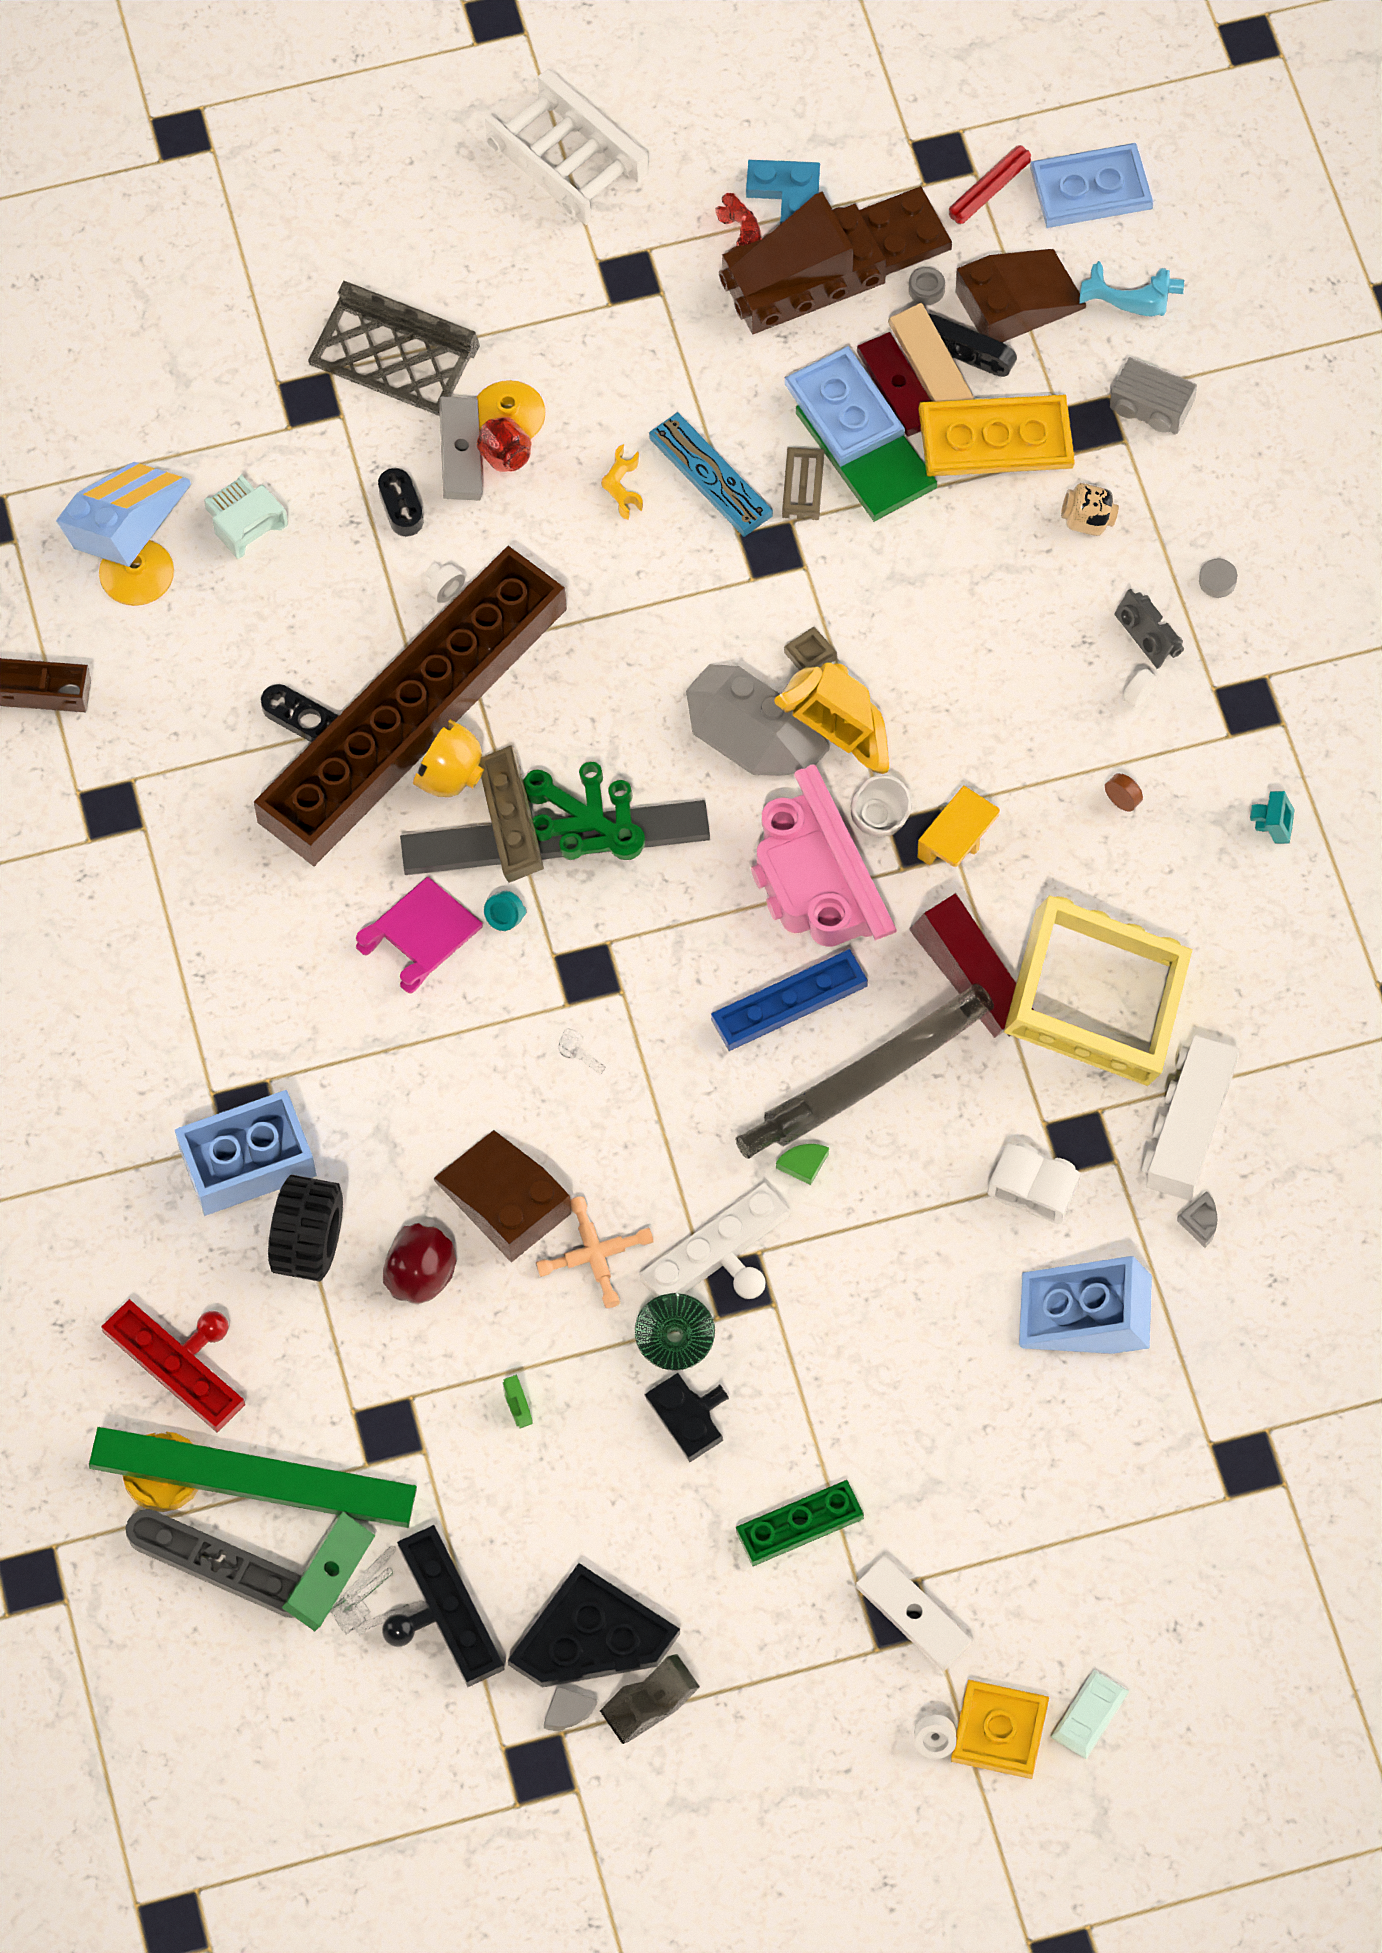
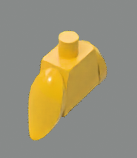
[774,663,889,774]

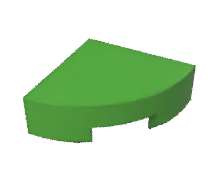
[776,1144,829,1185]
[502,1374,533,1429]

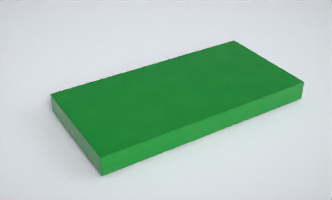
[796,405,937,522]

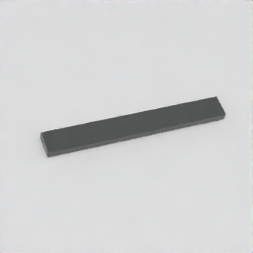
[400,800,710,875]

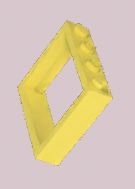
[1004,895,1193,1086]

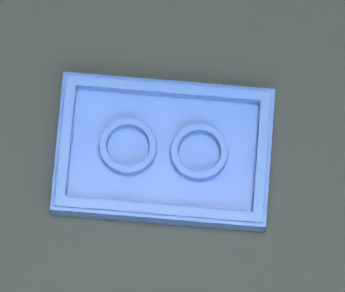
[1030,143,1153,228]
[785,346,905,467]

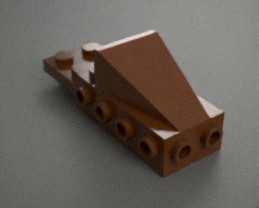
[719,186,952,335]

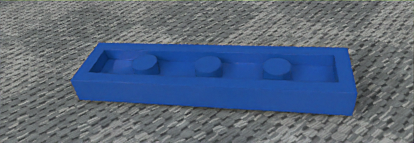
[711,949,868,1051]

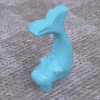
[1079,261,1185,317]

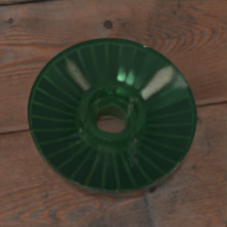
[635,1293,715,1370]

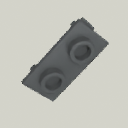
[1114,589,1184,669]

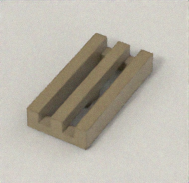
[782,447,824,520]

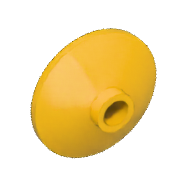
[476,380,545,446]
[99,540,174,606]

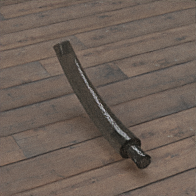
[735,984,994,1159]

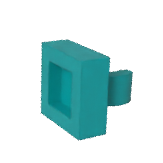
[1250,791,1295,844]

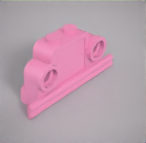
[751,765,897,947]

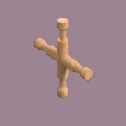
[536,1197,653,1308]

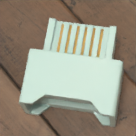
[204,474,288,559]

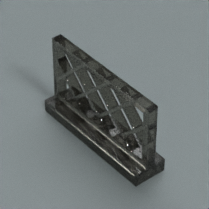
[308,280,480,416]

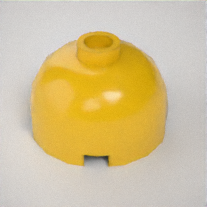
[413,719,484,798]

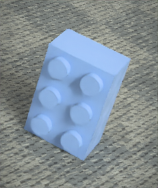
[174,1090,317,1216]

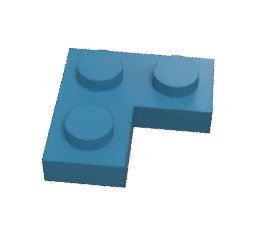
[746,159,820,224]

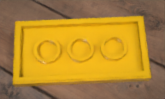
[918,395,1075,477]

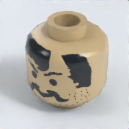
[1061,483,1119,536]

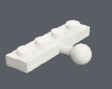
[639,1183,790,1308]

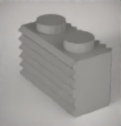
[1110,357,1197,435]

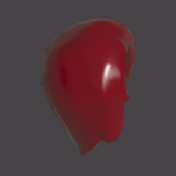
[383,1223,457,1305]

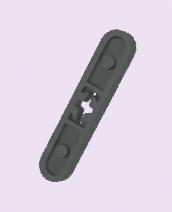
[125,1509,301,1618]

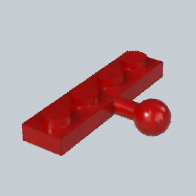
[101,1299,245,1433]

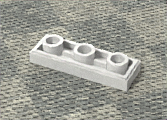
[856,1556,973,1672]

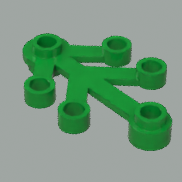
[523,762,645,860]

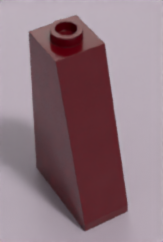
[909,893,1034,1038]

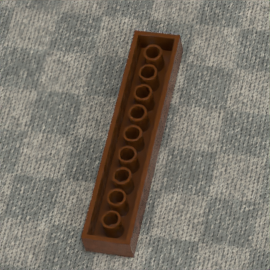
[254,545,567,867]

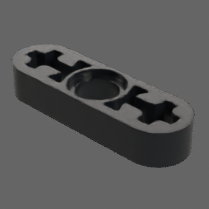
[928,313,1017,377]
[261,684,339,743]

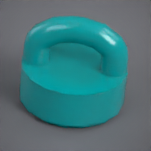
[484,891,527,931]

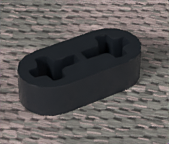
[378,468,424,537]

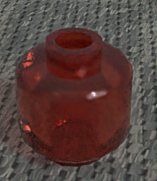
[476,417,532,472]

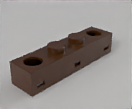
[0,658,91,713]

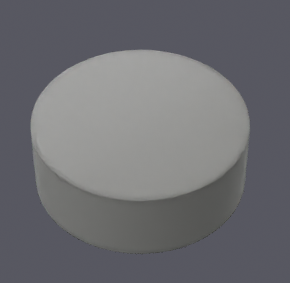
[908,267,945,305]
[1199,559,1238,598]

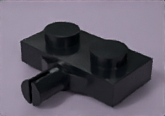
[644,1373,729,1462]

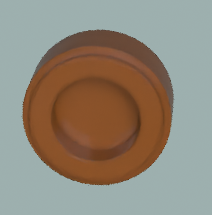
[1105,773,1143,812]

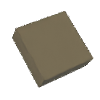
[784,627,837,670]

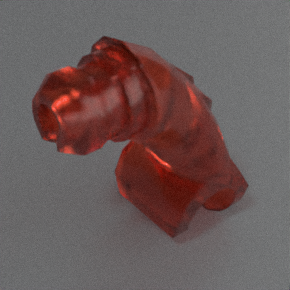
[715,193,762,246]

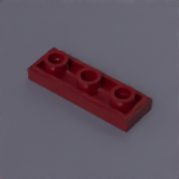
[857,332,932,437]

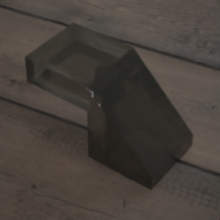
[600,1654,700,1744]

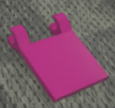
[356,877,483,994]

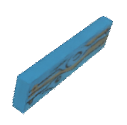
[649,412,773,537]

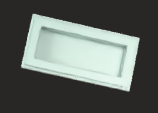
[1051,1670,1129,1759]

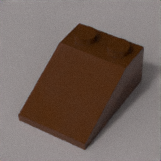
[955,249,1086,343]
[434,1130,571,1263]

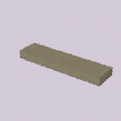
[479,745,544,883]

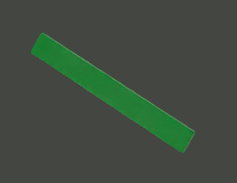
[89,1426,417,1528]

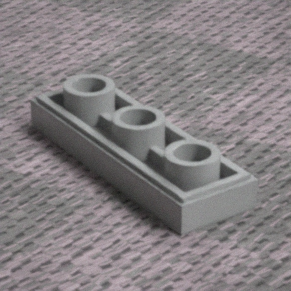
[439,396,482,501]

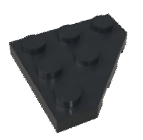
[508,1563,680,1688]

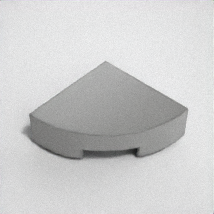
[1177,1191,1218,1248]
[544,1687,597,1731]

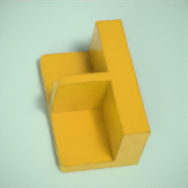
[917,785,1000,867]

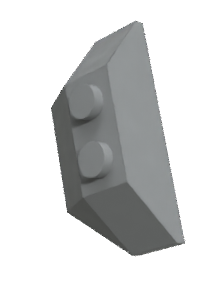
[686,664,830,776]

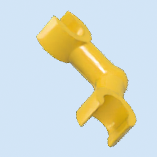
[601,444,643,520]

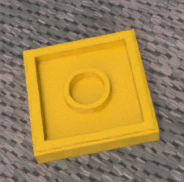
[951,1679,1049,1779]

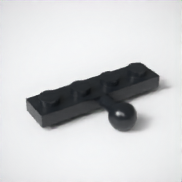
[382,1525,505,1688]

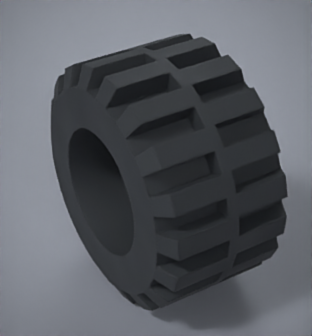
[268,1175,343,1282]

